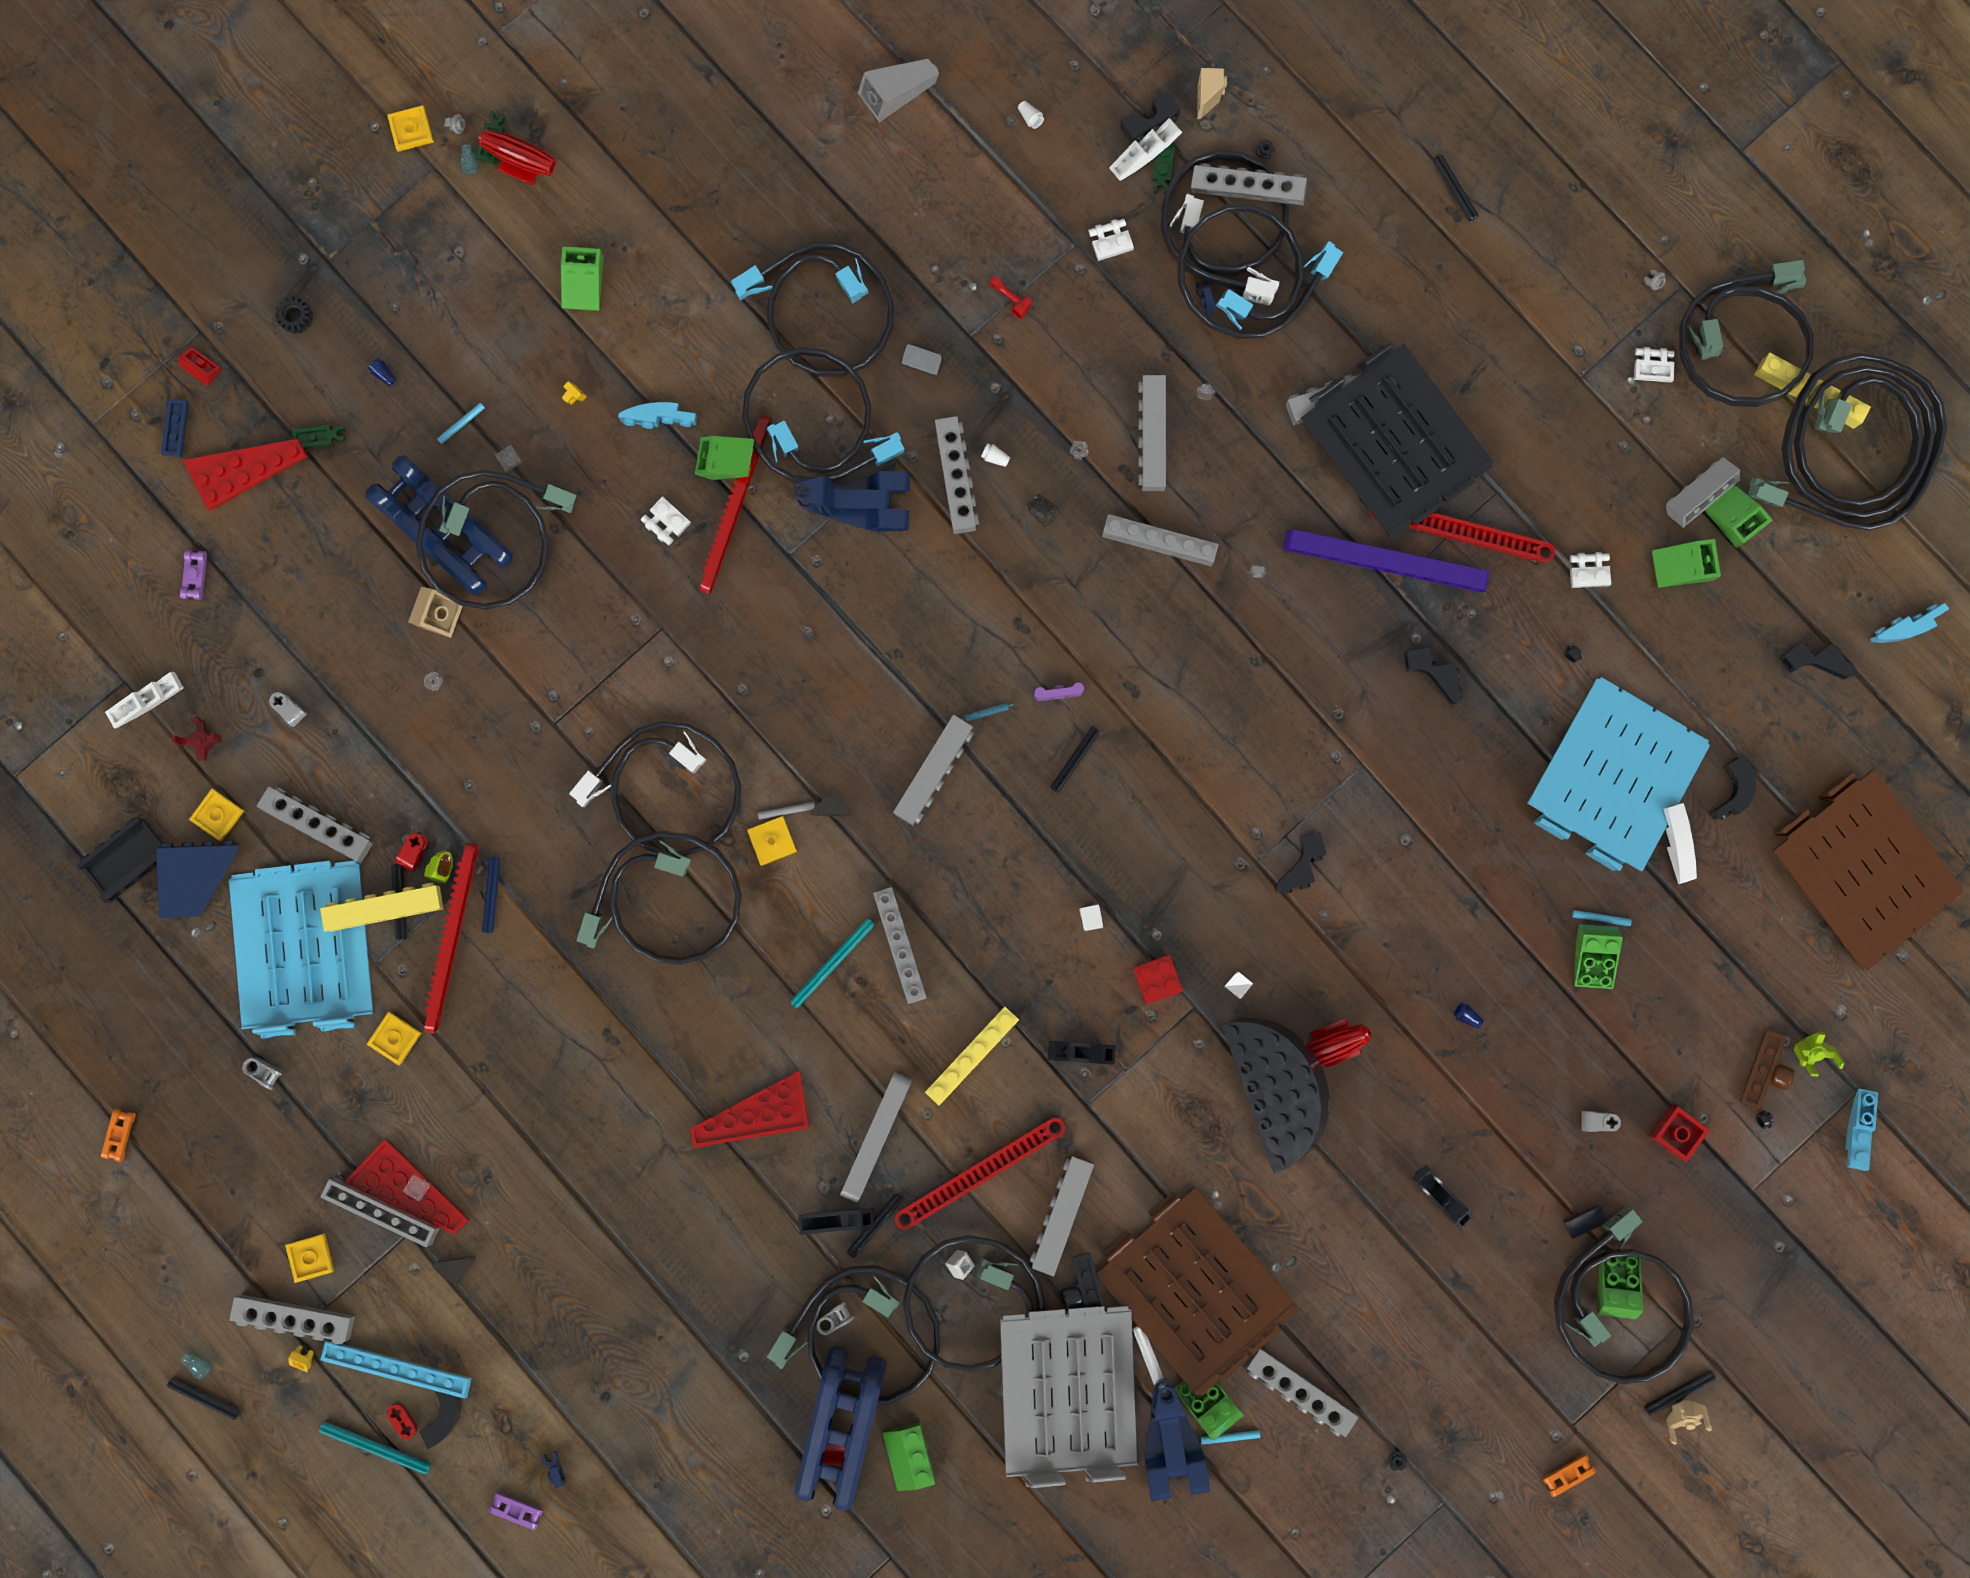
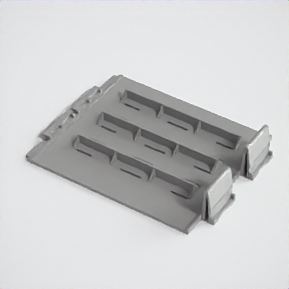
[1000,1306,1138,1488]

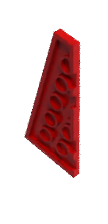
[183,439,308,511]
[690,1070,809,1148]
[344,1139,470,1235]

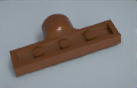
[1739,1030,1795,1110]

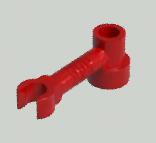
[989,275,1032,319]

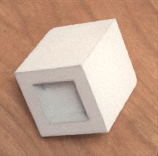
[1079,905,1103,931]

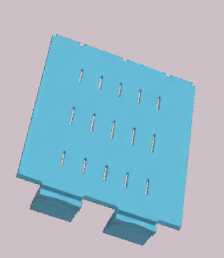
[1527,677,1710,871]
[229,861,373,1038]

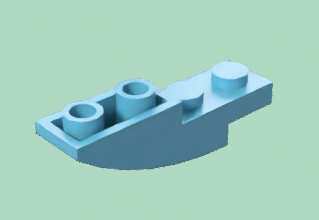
[618,402,698,429]
[1870,603,1949,643]
[1845,1089,1878,1171]

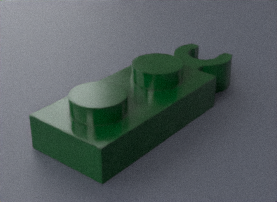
[476,111,505,164]
[1152,144,1175,195]
[292,425,346,449]

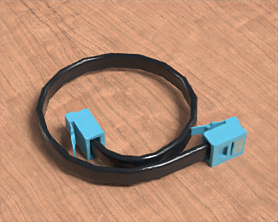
[1177,204,1343,339]
[731,242,894,377]
[742,347,905,483]

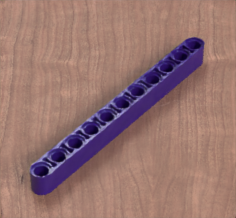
[1283,529,1490,592]

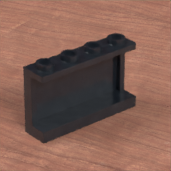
[76,818,162,903]

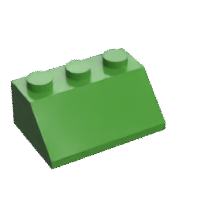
[882,1422,936,1491]

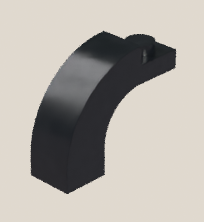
[1709,755,1756,820]
[1048,1041,1116,1065]
[419,1391,461,1450]

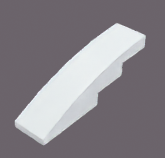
[1109,118,1182,181]
[105,672,184,728]
[1663,803,1697,884]

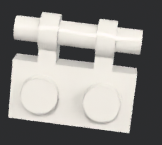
[1088,219,1134,261]
[1634,347,1674,383]
[641,497,691,545]
[1570,552,1611,588]

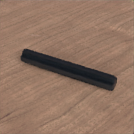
[1433,155,1478,222]
[1051,727,1100,793]
[391,864,407,940]
[847,1193,903,1258]
[1644,1371,1717,1416]
[167,1377,240,1420]

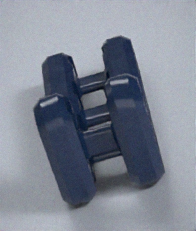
[365,455,513,596]
[794,1346,887,1511]

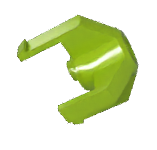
[1794,1032,1844,1076]

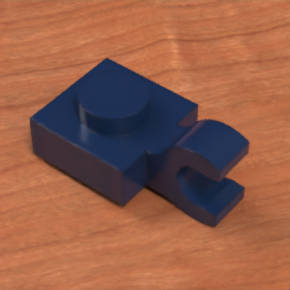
[1196,281,1214,315]
[542,1451,566,1488]

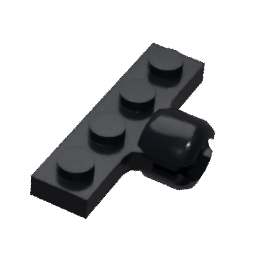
[1061,1252,1106,1311]

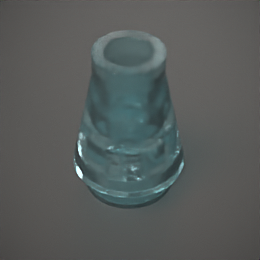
[460,145,479,175]
[181,1352,211,1380]

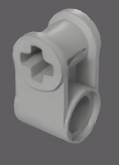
[269,692,307,728]
[242,1057,283,1090]
[1581,1111,1621,1132]
[817,1301,855,1335]

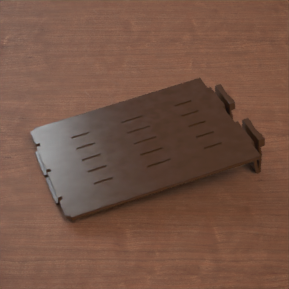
[1772,769,1963,971]
[1097,1187,1298,1396]

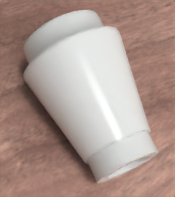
[1018,101,1044,129]
[981,443,1010,467]

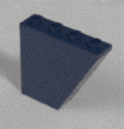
[156,841,239,918]

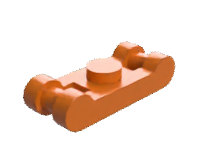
[101,1108,136,1162]
[1542,1453,1596,1497]

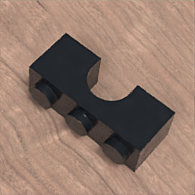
[1120,91,1181,144]

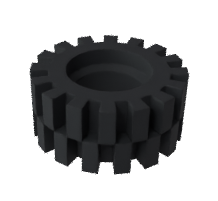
[275,296,313,334]

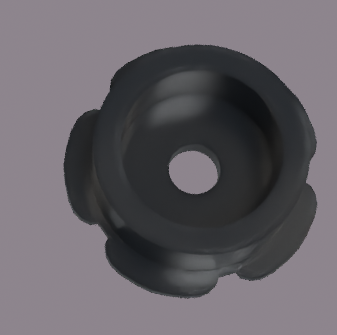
[1256,140,1275,159]
[1564,645,1582,663]
[1756,1110,1774,1129]
[1388,1451,1407,1471]

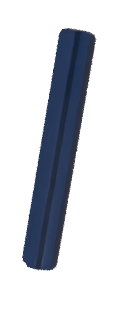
[482,857,500,933]

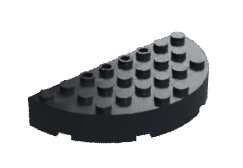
[1222,1018,1329,1174]

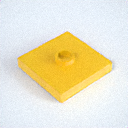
[387,105,434,152]
[189,788,245,842]
[747,816,797,866]
[367,1012,422,1066]
[285,1233,334,1283]

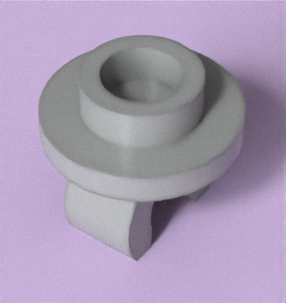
[444,114,466,134]
[1644,270,1666,290]

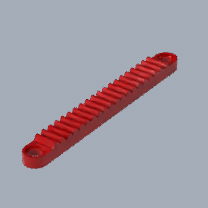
[700,415,772,595]
[1369,510,1555,563]
[424,843,478,1034]
[895,1117,1065,1229]

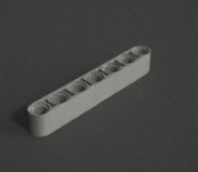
[840,1072,912,1203]

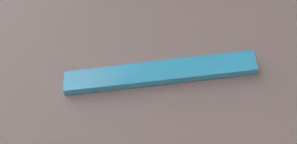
[320,1340,472,1399]

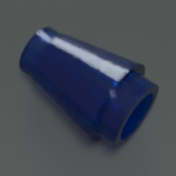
[368,358,397,387]
[1454,1003,1484,1029]

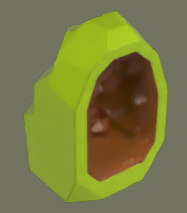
[424,850,453,883]

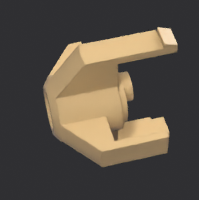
[1667,1400,1712,1445]

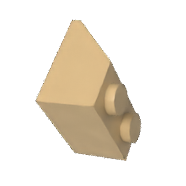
[1197,68,1227,119]
[408,587,463,638]

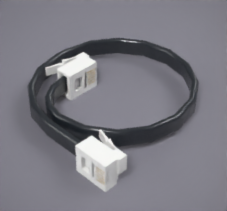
[1160,150,1289,306]
[569,721,742,856]

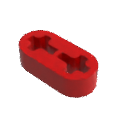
[387,1403,417,1439]

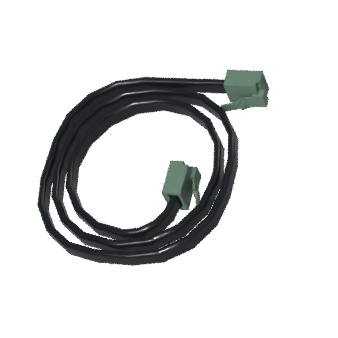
[1747,353,1947,531]

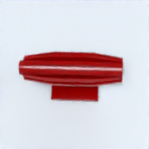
[478,129,557,185]
[1305,1018,1372,1068]

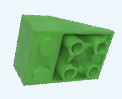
[561,247,604,311]
[695,436,754,480]
[1705,485,1773,548]
[1652,539,1721,588]
[1574,924,1623,989]
[1596,1250,1643,1319]
[1174,1381,1244,1440]

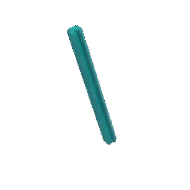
[790,918,875,1008]
[319,1422,431,1474]

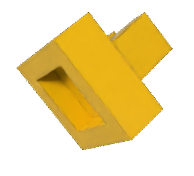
[562,381,587,405]
[288,1345,314,1372]

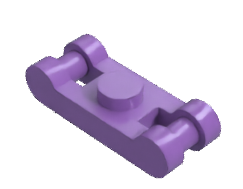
[180,550,207,600]
[1034,683,1084,701]
[488,1491,543,1530]

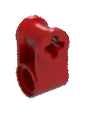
[395,833,428,871]

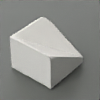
[1224,971,1253,999]
[945,1250,975,1280]

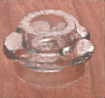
[1197,384,1215,401]
[1070,441,1089,459]
[1248,566,1267,578]
[424,672,443,691]

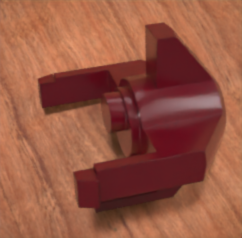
[172,718,222,761]

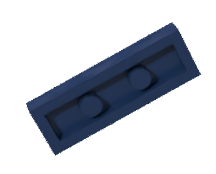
[161,399,189,458]

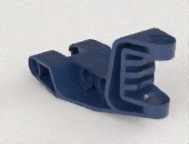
[794,471,910,532]
[1144,1378,1210,1501]

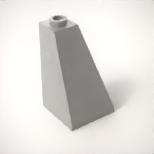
[858,59,939,122]

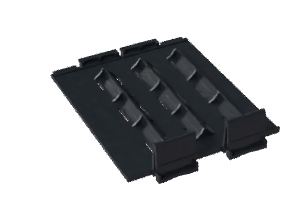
[1300,343,1493,538]

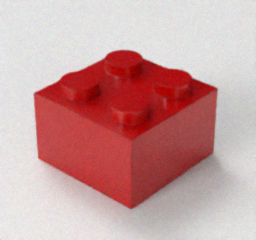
[1132,955,1183,1005]
[1648,1105,1710,1162]

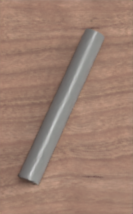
[758,802,816,820]

